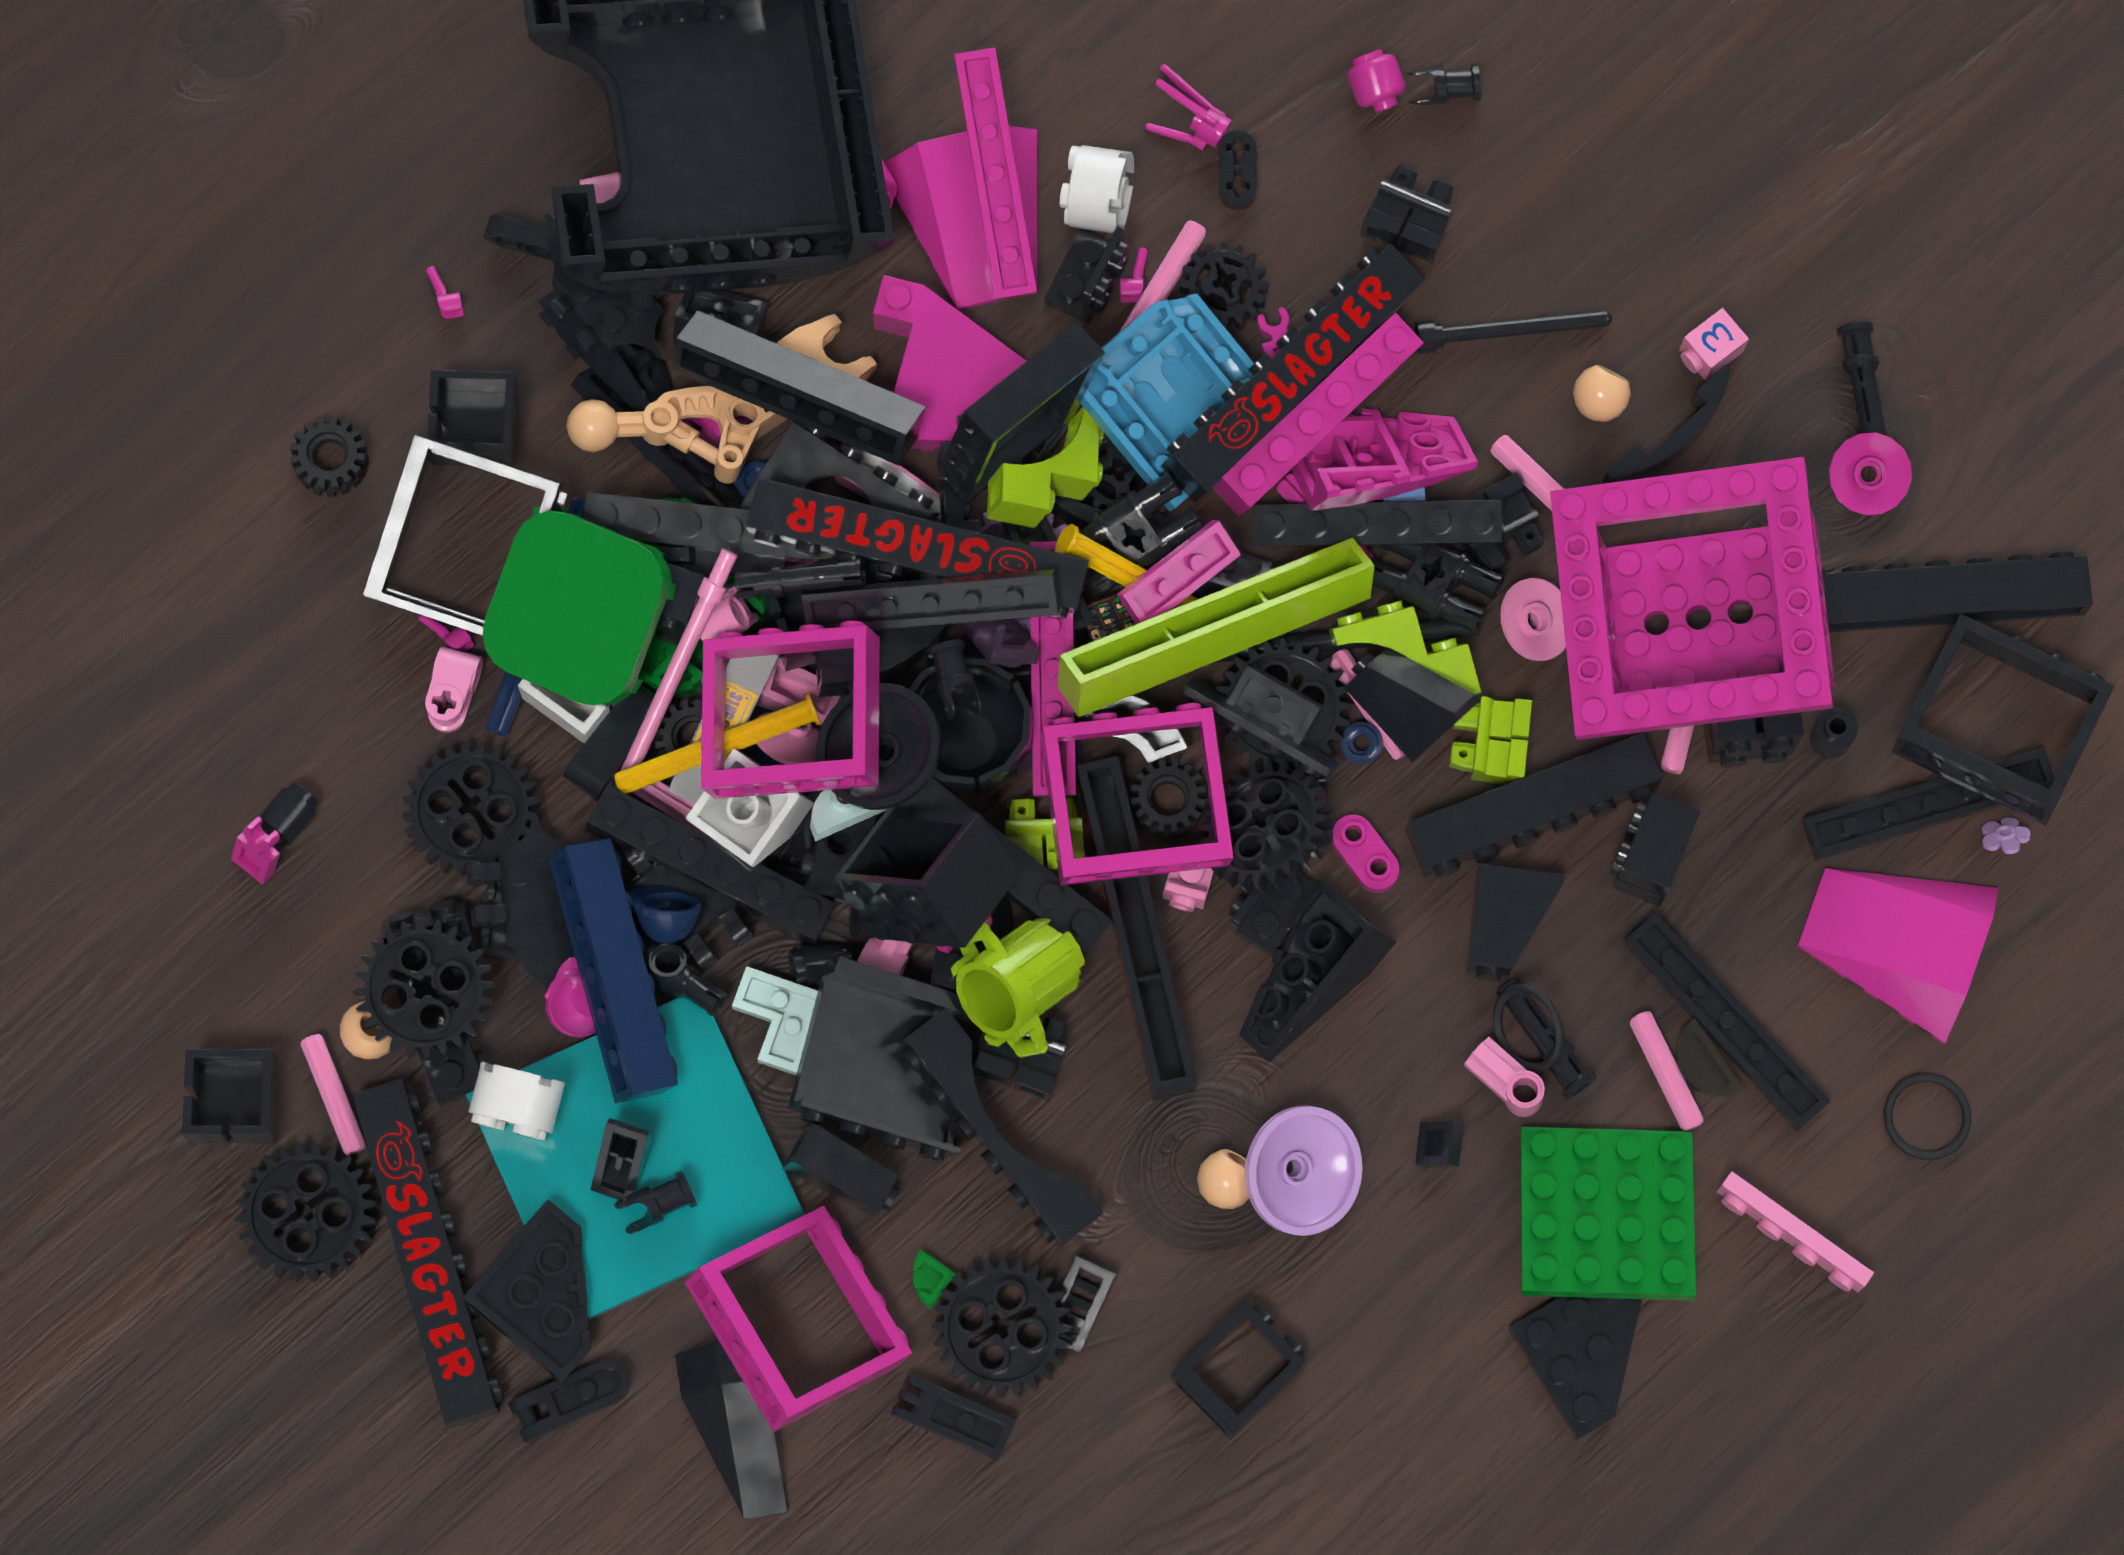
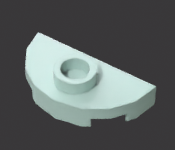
[810,790,887,842]

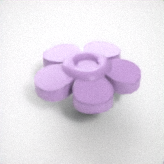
[1982,817,2030,854]

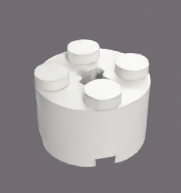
[1060,145,1134,233]
[468,1062,565,1141]

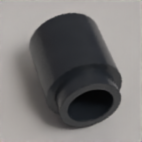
[1810,708,1858,759]
[259,782,319,847]

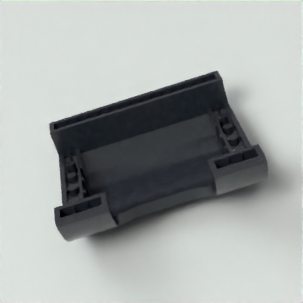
[523,0,895,295]

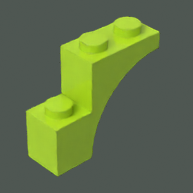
[987,407,1104,528]
[1329,601,1482,695]

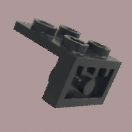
[1044,224,1129,324]

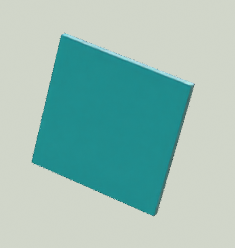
[465,997,805,1321]

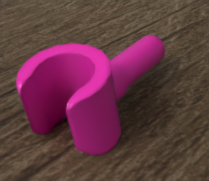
[1120,248,1148,303]
[426,266,464,319]
[419,615,474,652]

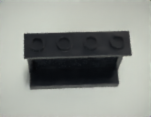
[788,956,982,1162]

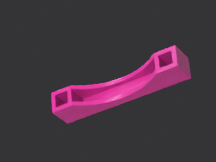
[1212,312,1424,516]

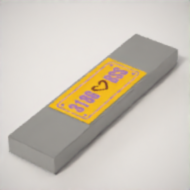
[668,655,779,804]

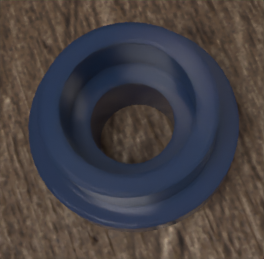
[1341,722,1383,764]

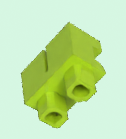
[1449,696,1532,785]
[1005,797,1085,878]

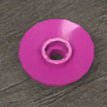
[1829,433,1912,515]

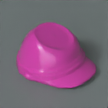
[544,956,595,1038]

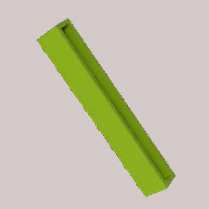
[1058,537,1374,717]

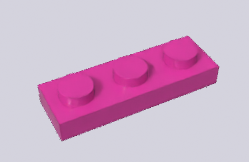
[1117,520,1241,624]

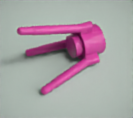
[1145,64,1232,151]

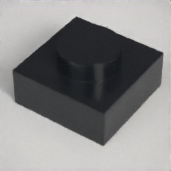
[1415,1121,1464,1168]

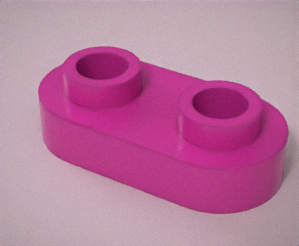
[1331,815,1399,893]

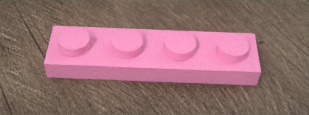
[1717,1171,1874,1293]

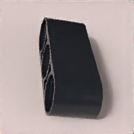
[563,685,670,802]

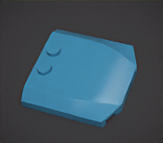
[1080,294,1254,511]

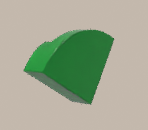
[913,1249,956,1311]

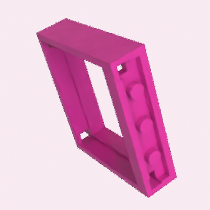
[701,621,880,799]
[1040,703,1234,885]
[685,1206,912,1433]

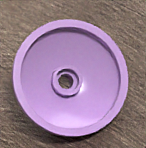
[1245,1106,1363,1236]

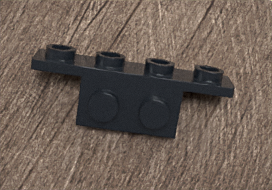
[1182,663,1339,777]

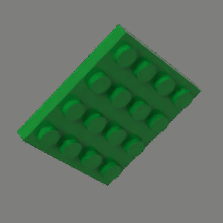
[1519,1127,1696,1301]

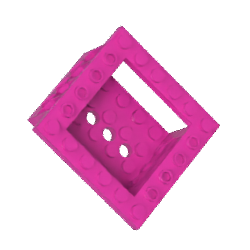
[1550,457,1835,740]

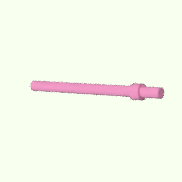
[620,549,737,771]

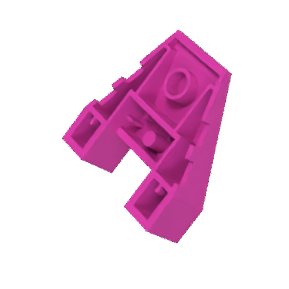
[842,275,1026,451]

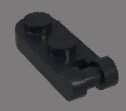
[508,1360,630,1443]

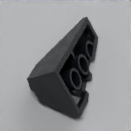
[1239,879,1396,1062]

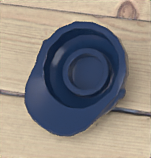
[627,884,702,944]

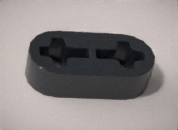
[1219,130,1257,211]

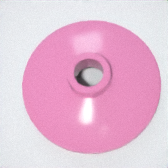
[1500,578,1566,661]
[756,712,820,764]

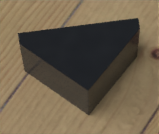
[590,1118,654,1200]

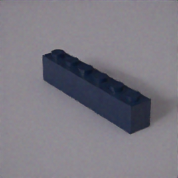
[548,838,678,1104]

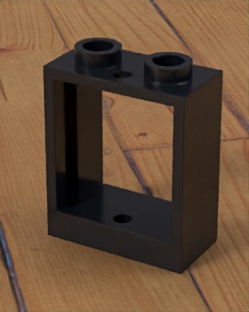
[1170,1301,1307,1440]

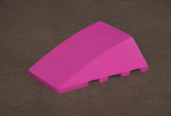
[885,126,1037,311]
[1285,403,1478,511]
[1797,868,1999,1045]

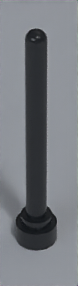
[1414,310,1612,354]

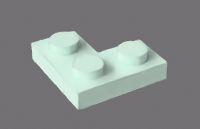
[732,966,818,1075]

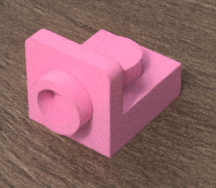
[1163,868,1214,912]

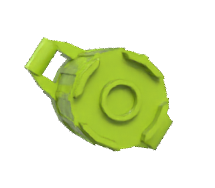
[951,918,1085,1058]

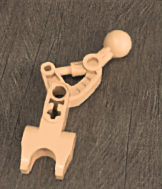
[566,314,878,483]

